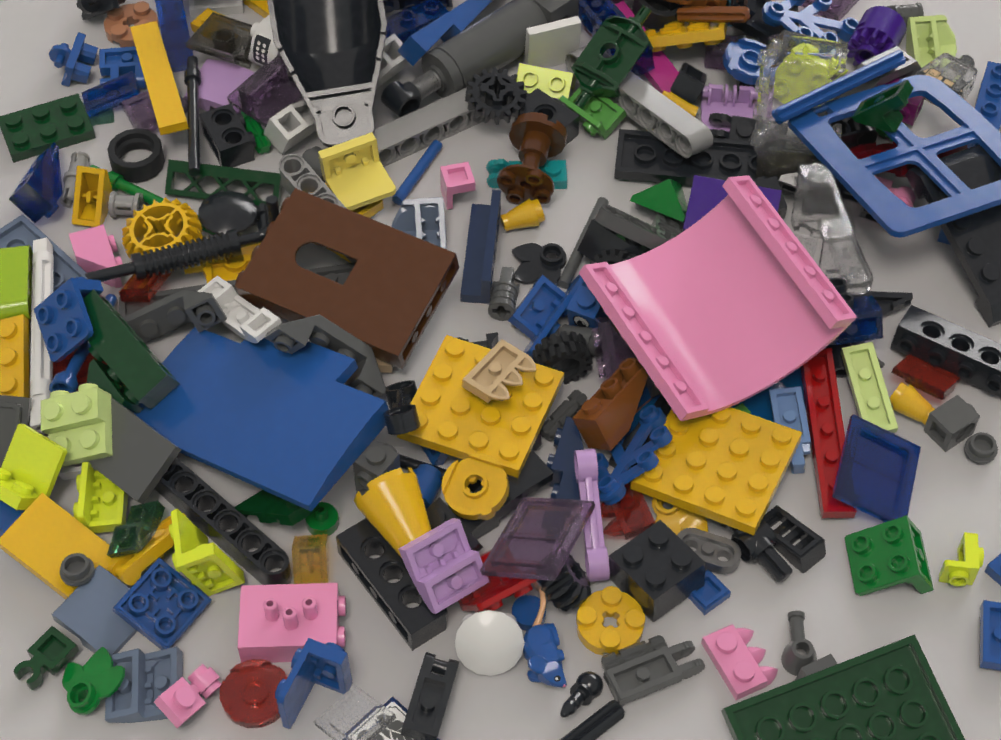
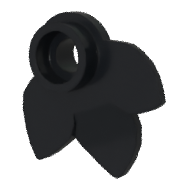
[512,243,567,284]

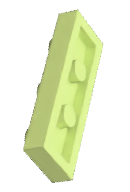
[841,342,898,439]

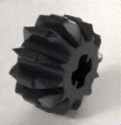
[536,551,591,612]

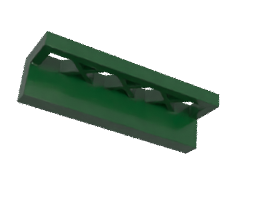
[165,159,282,206]

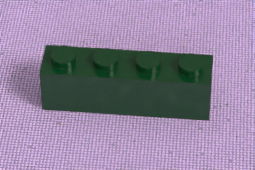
[83,289,180,410]

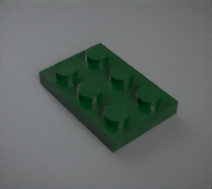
[0,93,96,163]

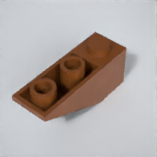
[572,358,648,451]

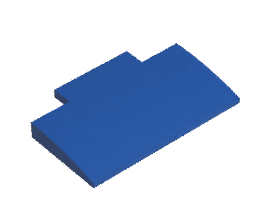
[134,327,389,511]

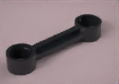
[383,380,420,435]

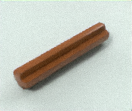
[676,6,750,23]

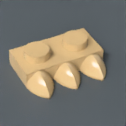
[462,339,536,403]

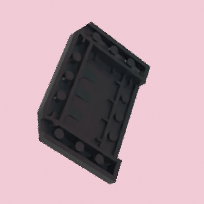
[905,144,1001,328]

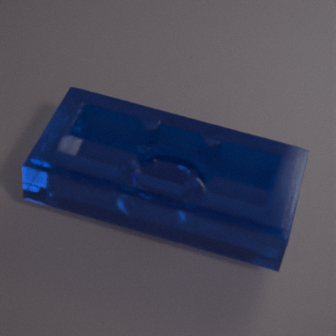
[81,71,141,118]

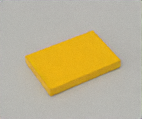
[0,493,120,599]

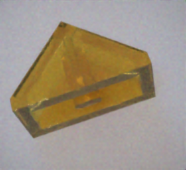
[292,534,329,584]

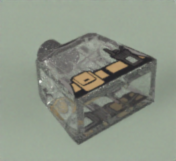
[915,53,978,107]

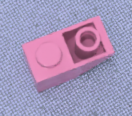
[69,224,123,288]

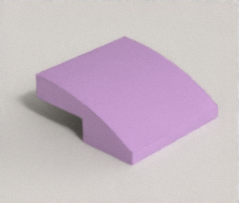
[184,59,260,113]
[398,518,489,614]

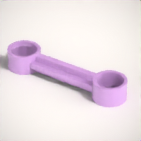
[574,449,610,582]

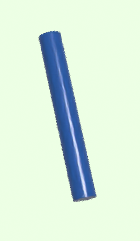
[392,140,443,205]

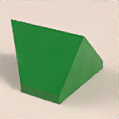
[630,179,688,222]

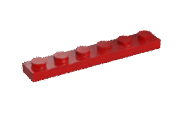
[800,348,857,518]

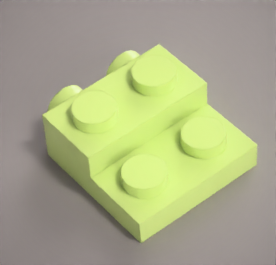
[41,383,113,467]

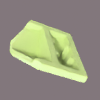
[906,15,957,70]

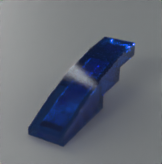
[155,0,194,73]

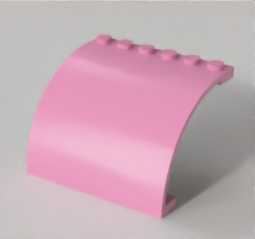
[579,175,857,421]

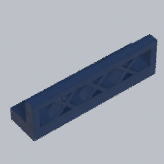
[460,190,501,304]

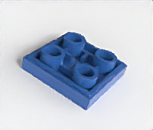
[113,558,212,650]

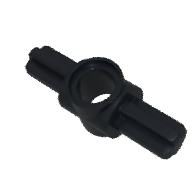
[728,520,793,582]

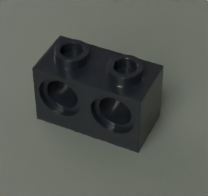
[199,103,257,167]

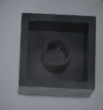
[609,520,706,622]

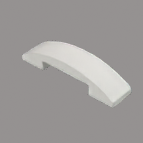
[197,275,282,343]

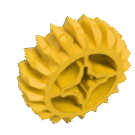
[122,197,203,274]

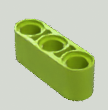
[0,245,33,320]

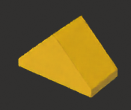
[72,165,113,227]

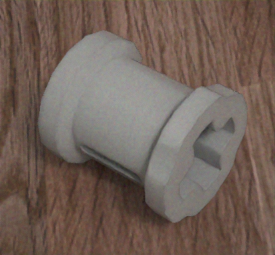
[108,191,144,218]

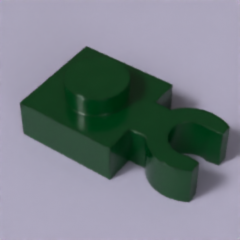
[13,626,79,690]

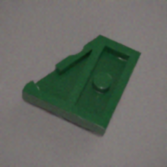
[234,490,320,526]

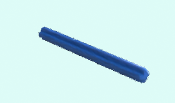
[772,50,906,124]

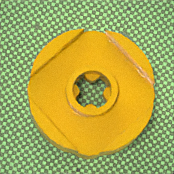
[441,453,509,520]
[576,586,646,655]

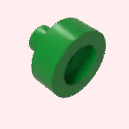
[305,502,339,537]

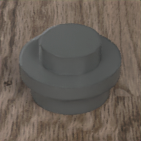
[964,432,998,463]
[59,553,95,586]

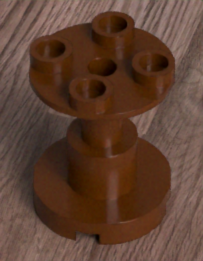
[497,112,567,204]

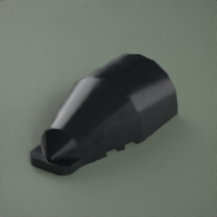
[267,0,388,148]

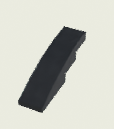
[454,451,554,539]

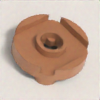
[104,1,159,47]

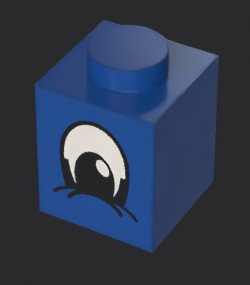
[566,285,608,330]

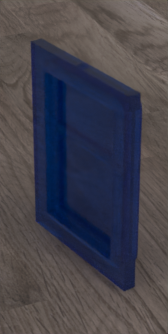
[832,414,921,522]

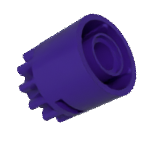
[846,6,906,66]

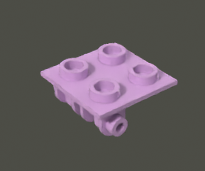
[701,83,759,133]

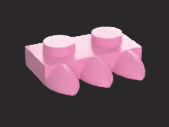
[701,624,778,700]

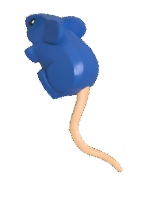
[523,581,567,688]

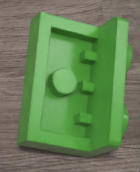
[559,85,627,140]

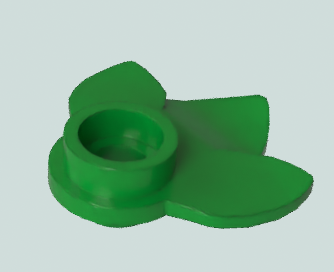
[62,647,125,715]

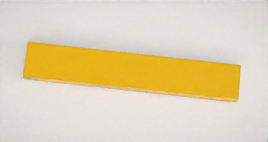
[130,21,189,135]

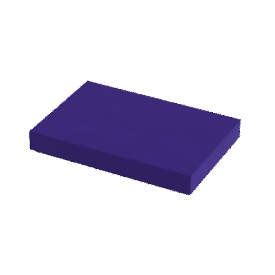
[683,175,782,231]

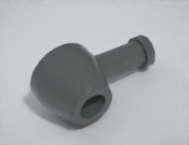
[781,611,817,676]

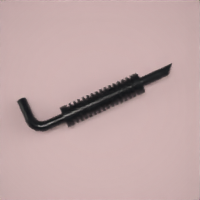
[85,195,279,282]

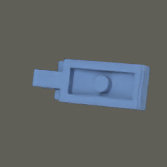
[769,386,811,474]

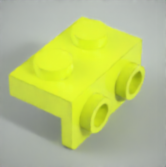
[73,461,128,533]

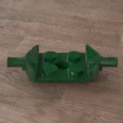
[571,5,653,110]

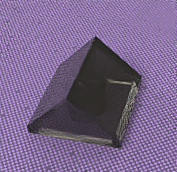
[186,12,252,69]

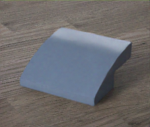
[52,565,137,655]
[105,646,183,723]

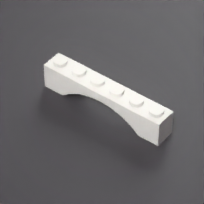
[264,33,408,155]

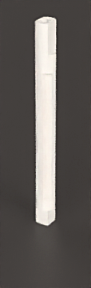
[29,237,54,434]

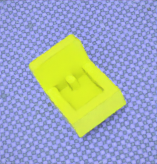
[939,532,984,586]

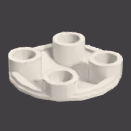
[455,610,525,676]

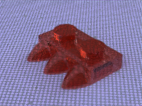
[600,469,655,540]

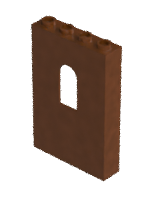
[235,188,459,369]

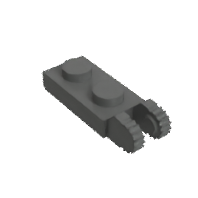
[603,640,705,706]

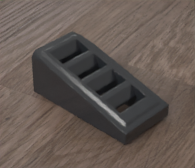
[670,62,707,103]
[762,505,826,573]

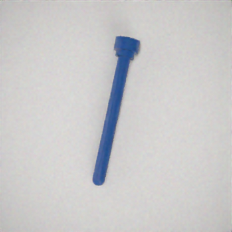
[49,294,117,393]

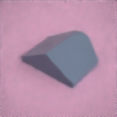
[392,197,447,249]

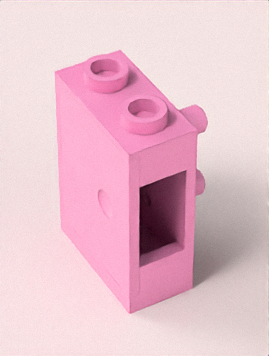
[238,583,346,664]

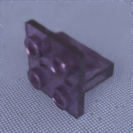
[227,56,302,127]

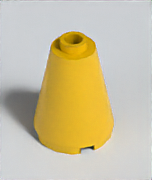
[354,467,431,558]

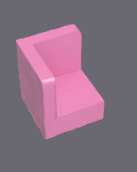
[440,162,475,210]

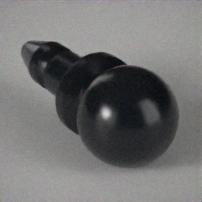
[560,671,603,717]

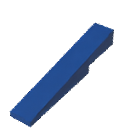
[397,0,493,66]

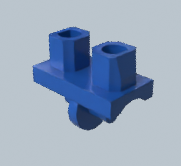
[49,32,98,87]

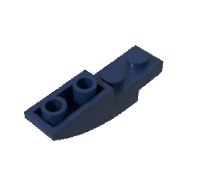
[542,416,584,546]

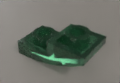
[107,500,165,558]

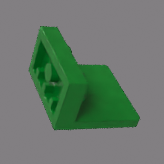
[845,515,934,596]

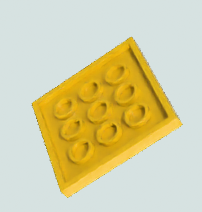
[397,335,564,478]
[630,407,802,535]

